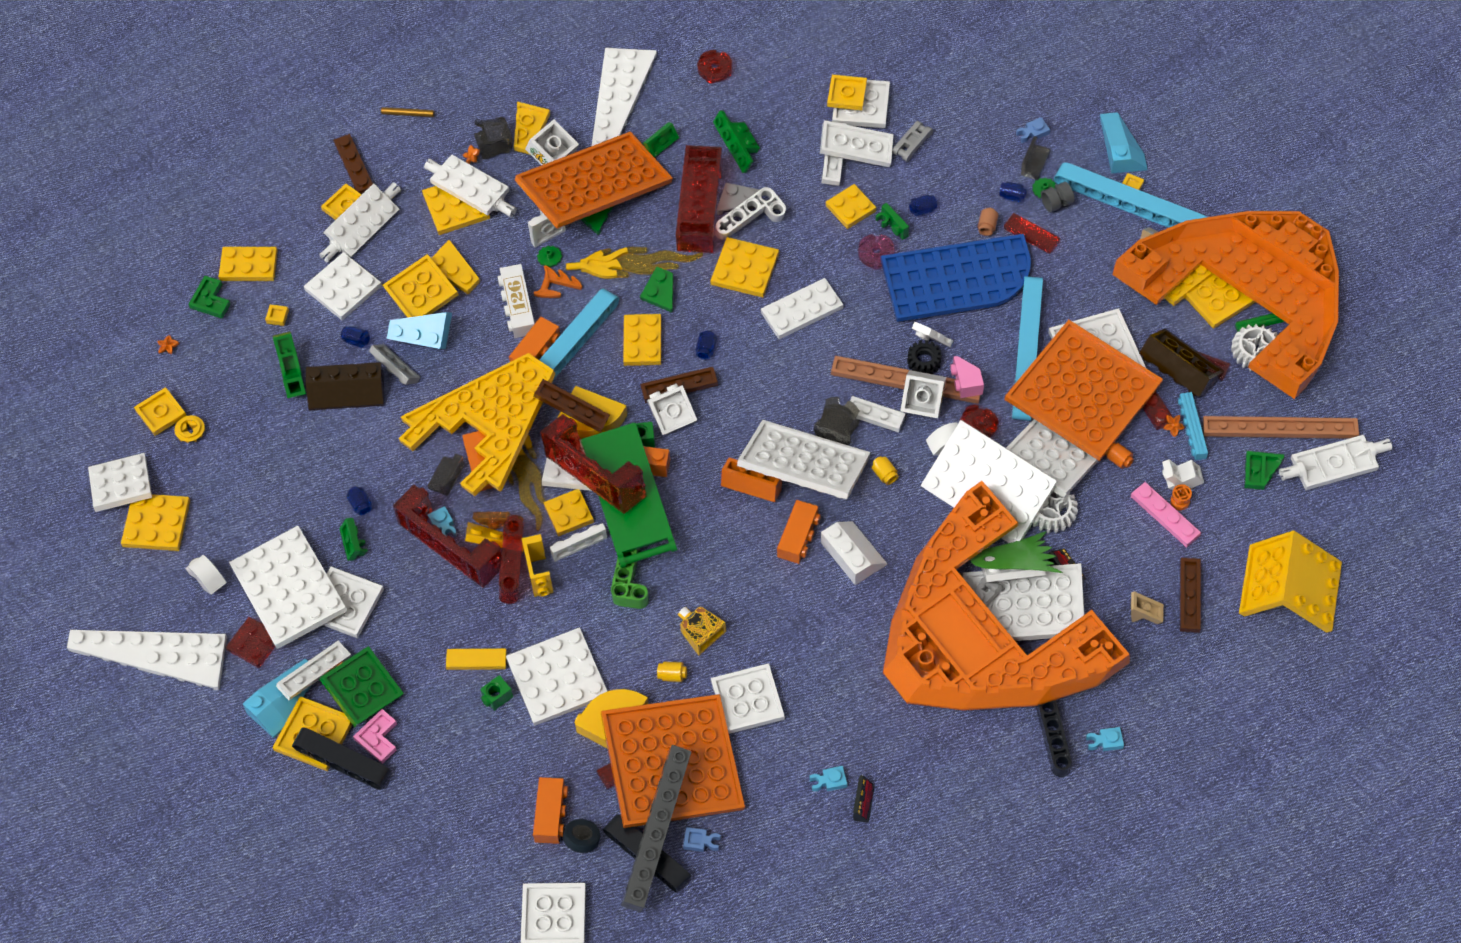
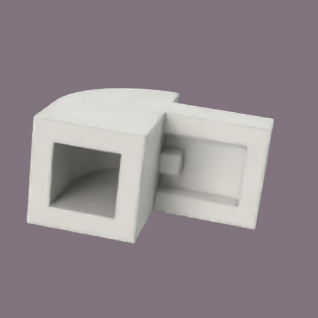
[926,422,958,456]
[1162,459,1204,490]
[185,555,227,594]

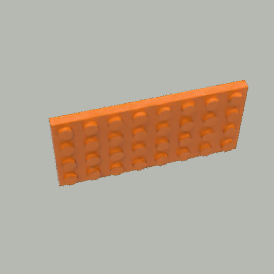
[515,131,673,228]

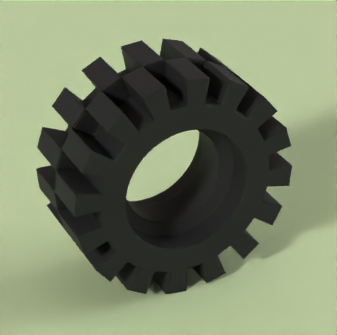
[907,340,942,374]

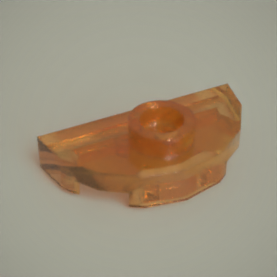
[472,512,511,529]

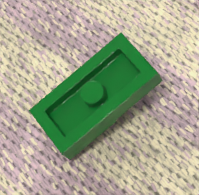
[642,122,679,157]
[876,203,909,240]
[339,518,368,561]

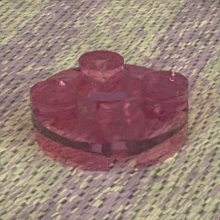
[858,234,895,270]

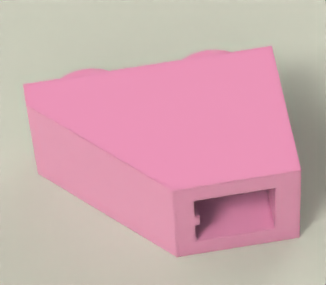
[950,356,984,398]

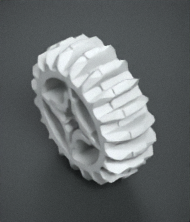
[1231,324,1277,371]
[1033,491,1078,533]

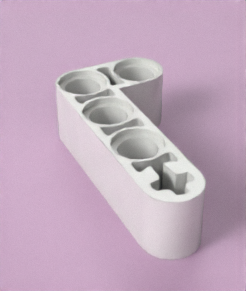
[715,187,786,240]

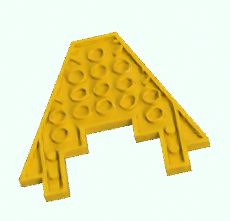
[398,353,556,496]

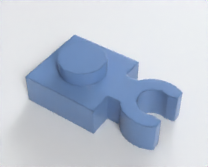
[1016,117,1050,143]
[683,827,721,852]

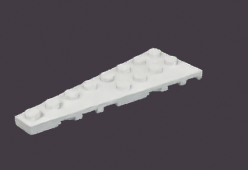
[592,48,657,146]
[67,630,227,690]

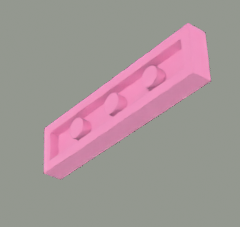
[1131,482,1201,548]

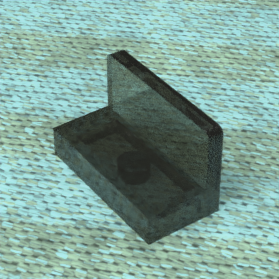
[1021,136,1050,180]
[428,453,464,496]

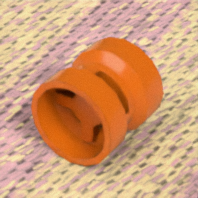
[1170,484,1192,511]

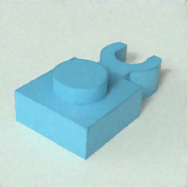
[427,506,457,541]
[1086,727,1124,751]
[809,766,847,792]

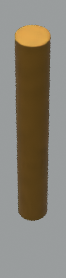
[381,107,435,117]

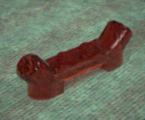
[499,515,525,604]

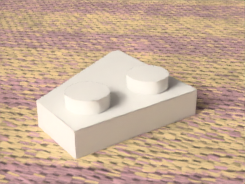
[912,322,953,347]

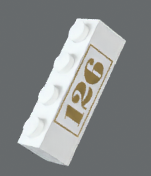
[497,264,534,338]

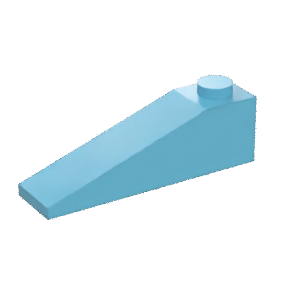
[1100,112,1147,174]
[243,659,312,738]

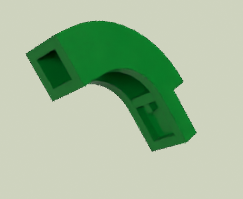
[273,331,306,398]

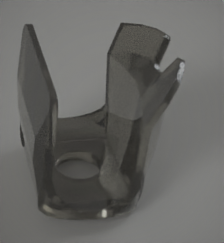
[474,117,512,160]
[813,397,860,445]

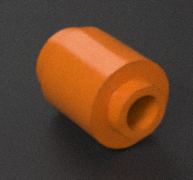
[1105,443,1134,469]

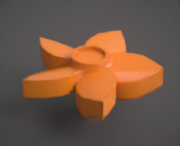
[462,145,480,164]
[157,335,179,354]
[1163,415,1184,437]

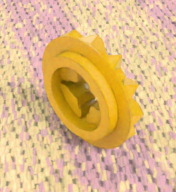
[174,415,205,443]

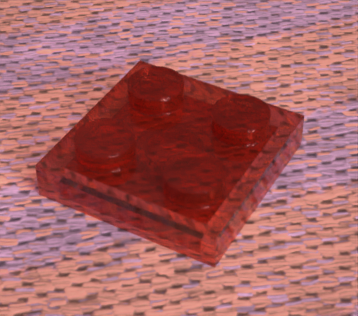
[226,617,275,668]

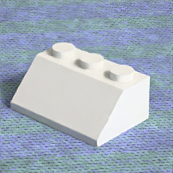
[821,521,887,585]

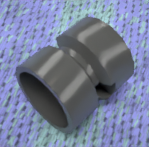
[1041,181,1075,212]

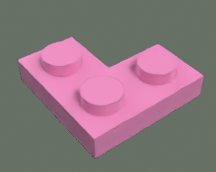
[353,709,397,764]

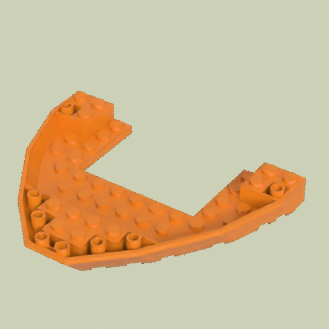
[1112,211,1339,399]
[883,481,1130,711]

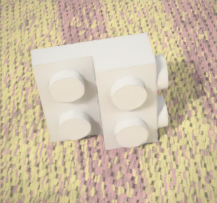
[528,210,566,248]
[647,383,697,435]

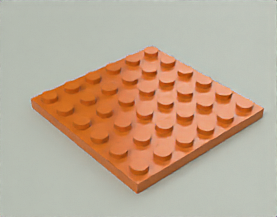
[1004,319,1163,461]
[601,694,745,828]

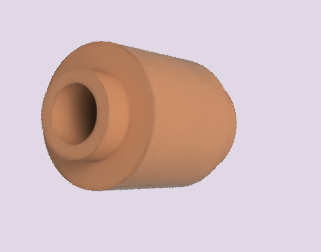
[977,208,999,236]

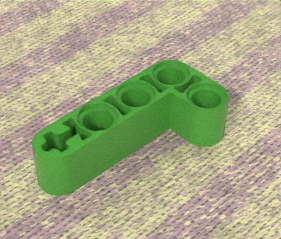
[611,548,649,609]

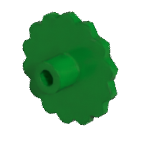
[1032,178,1055,198]
[537,246,562,267]

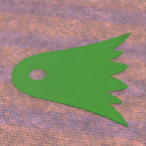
[970,531,1063,573]

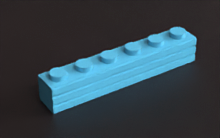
[1178,392,1208,460]

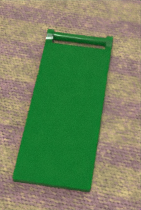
[581,423,678,568]

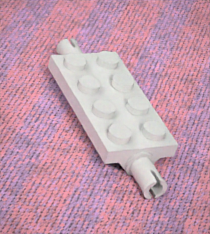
[424,155,517,218]
[319,183,401,262]
[1279,435,1392,490]

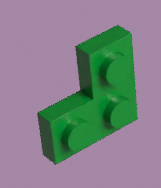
[188,276,231,319]

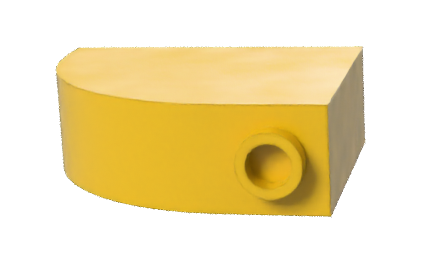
[555,386,627,439]
[574,689,649,749]

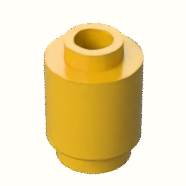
[872,456,899,485]
[657,661,687,682]

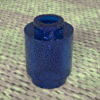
[999,181,1027,202]
[909,194,937,216]
[341,325,370,348]
[695,331,717,360]
[346,486,372,516]

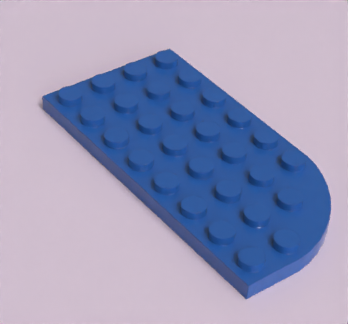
[880,234,1031,322]

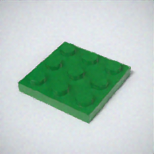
[319,646,404,727]

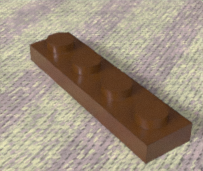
[333,134,373,194]
[640,367,718,403]
[533,379,610,433]
[1180,557,1201,633]

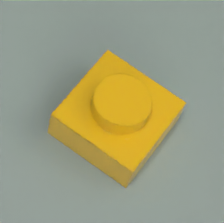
[1122,173,1144,190]
[265,304,289,326]

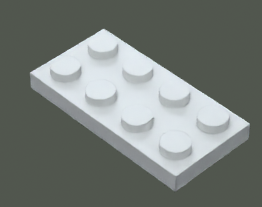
[820,120,893,167]
[761,278,843,339]

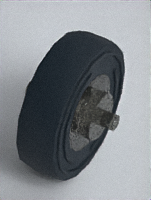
[563,819,600,853]

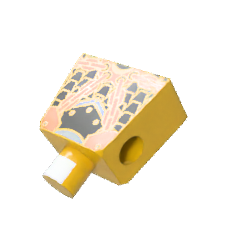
[678,607,726,655]

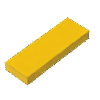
[446,648,507,670]

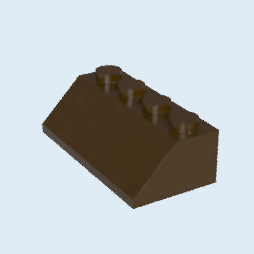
[1139,328,1225,397]
[306,362,384,411]

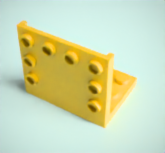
[1239,530,1342,633]

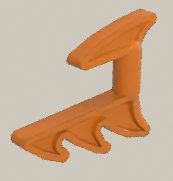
[533,265,582,298]

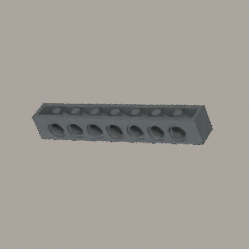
[621,745,692,913]

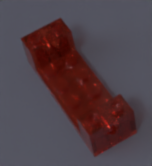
[676,145,723,253]
[540,414,646,514]
[393,485,504,588]

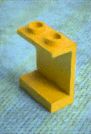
[522,534,553,597]

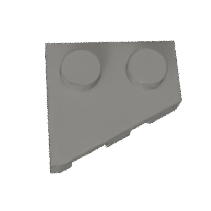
[717,183,760,215]

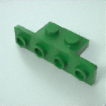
[713,110,760,173]

